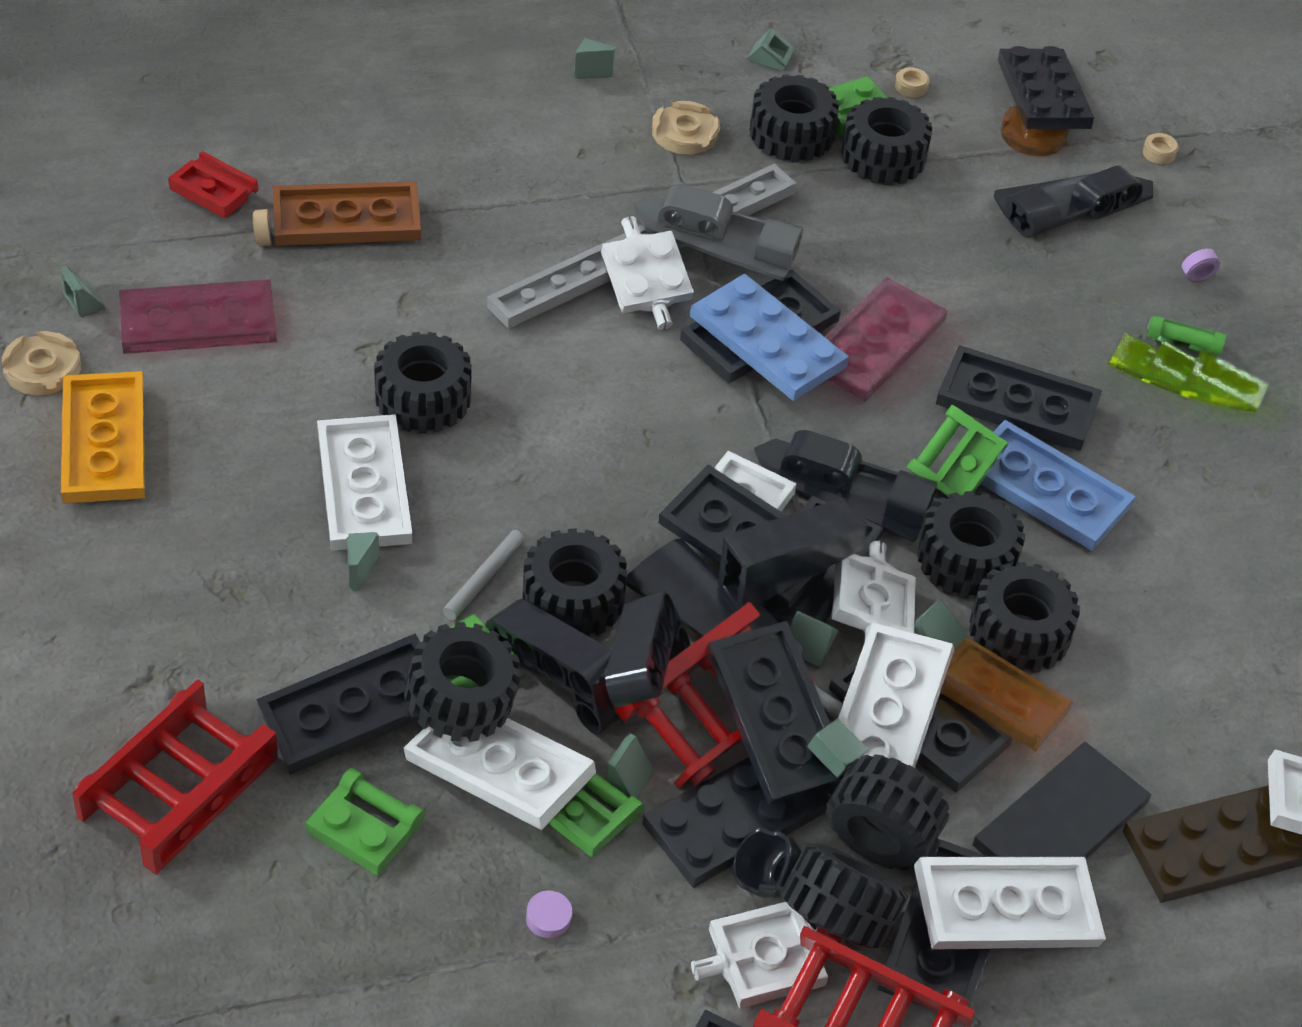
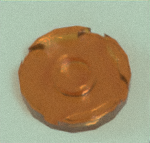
[1000,106,1069,156]

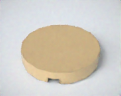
[652,101,720,155]
[2,331,81,396]

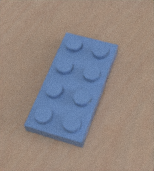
[690,274,849,401]
[981,420,1136,551]

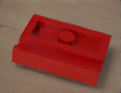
[168,151,259,219]

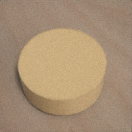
[895,67,929,98]
[1143,133,1179,165]
[253,209,272,246]

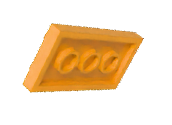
[61,371,145,503]

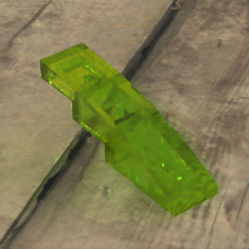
[1108,333,1268,413]

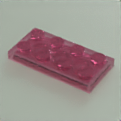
[825,277,948,402]
[119,279,277,354]

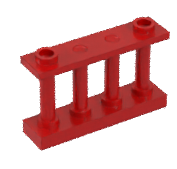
[614,602,815,789]
[72,679,278,875]
[753,926,975,1027]

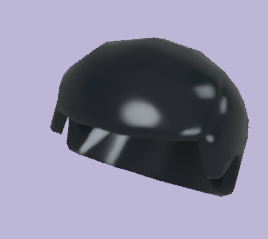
[732,828,802,898]

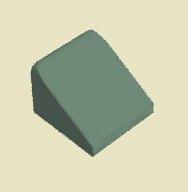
[747,28,795,71]
[574,38,616,79]
[60,266,105,317]
[347,532,379,591]
[914,599,969,652]
[790,611,838,667]
[807,718,868,778]
[606,734,653,798]

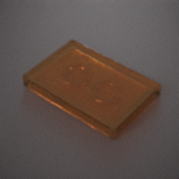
[940,637,1073,752]

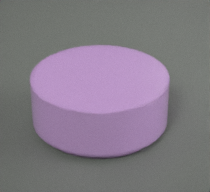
[1182,249,1220,282]
[526,890,572,938]

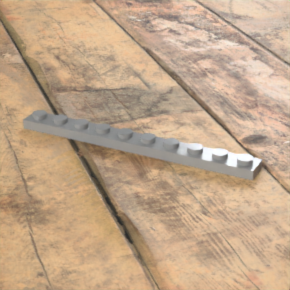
[487,163,797,329]

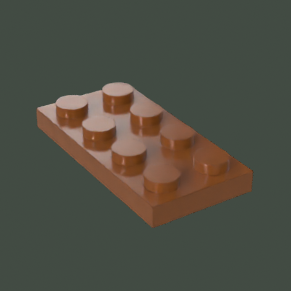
[272,181,421,246]

